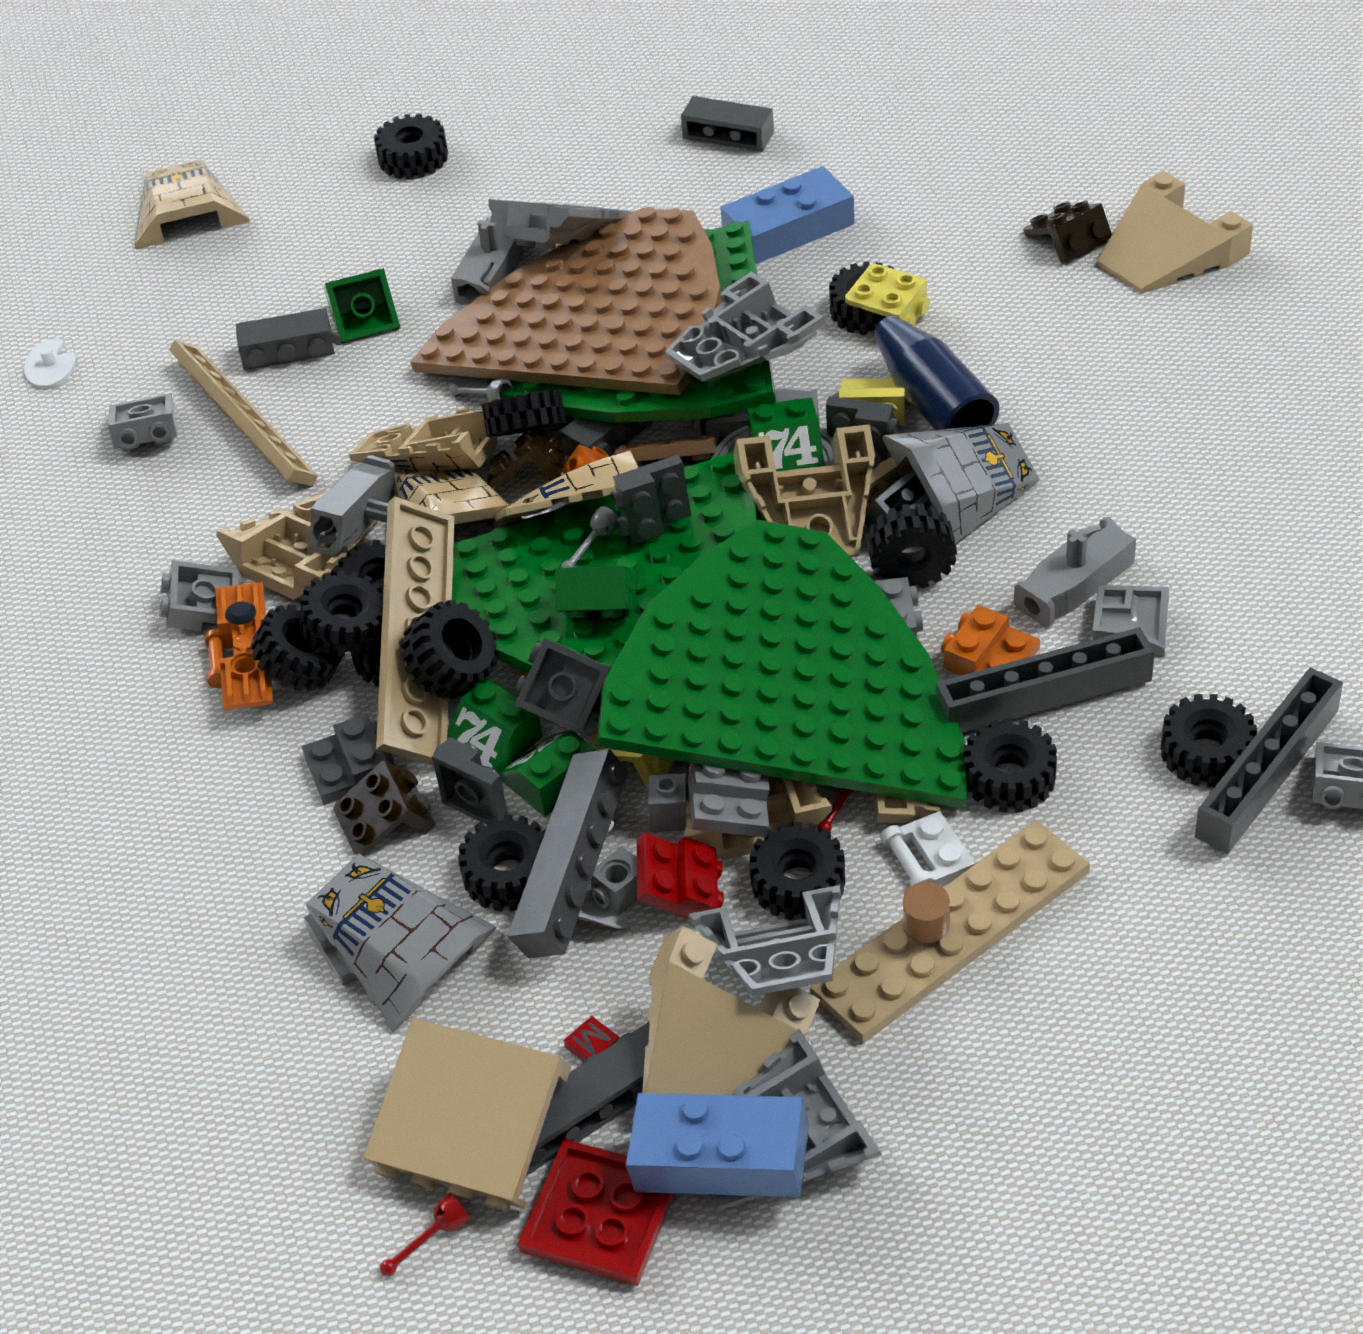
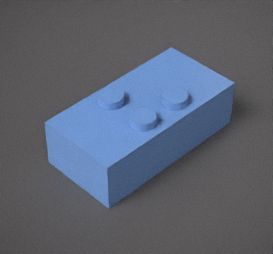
[720,166,855,264]
[626,1093,809,1198]

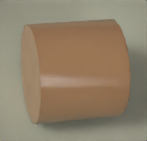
[903,882,950,944]

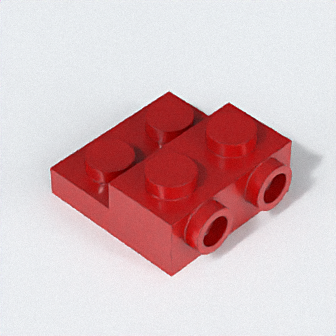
[636,832,724,920]

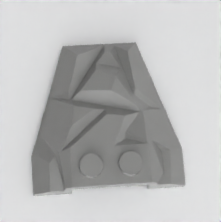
[488,199,634,249]
[665,272,826,382]

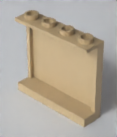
[363,1018,571,1212]

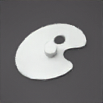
[24,339,77,389]

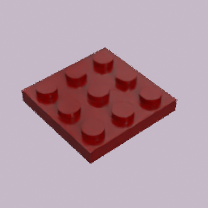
[518,1139,675,1286]

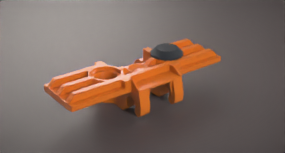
[205,582,273,711]

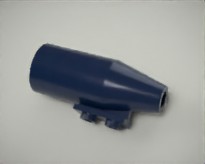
[874,316,1000,430]

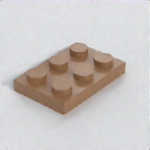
[615,434,720,467]

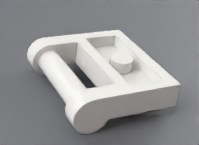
[880,811,976,887]

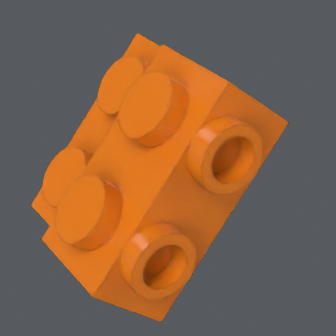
[941,605,1040,676]

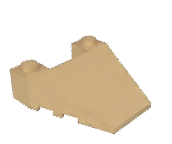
[1097,170,1253,294]
[733,425,875,557]
[642,926,820,1095]

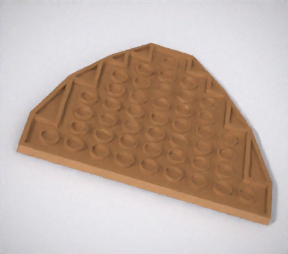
[410,207,722,395]

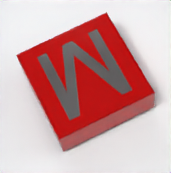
[564,1016,620,1063]

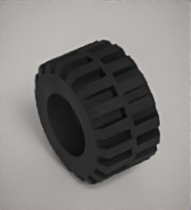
[400,600,498,699]

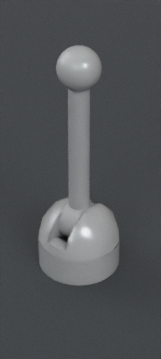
[449,379,514,401]
[561,506,619,568]

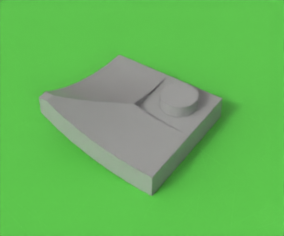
[1092,585,1169,657]

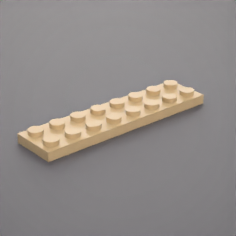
[376,496,454,765]
[810,820,1090,1044]

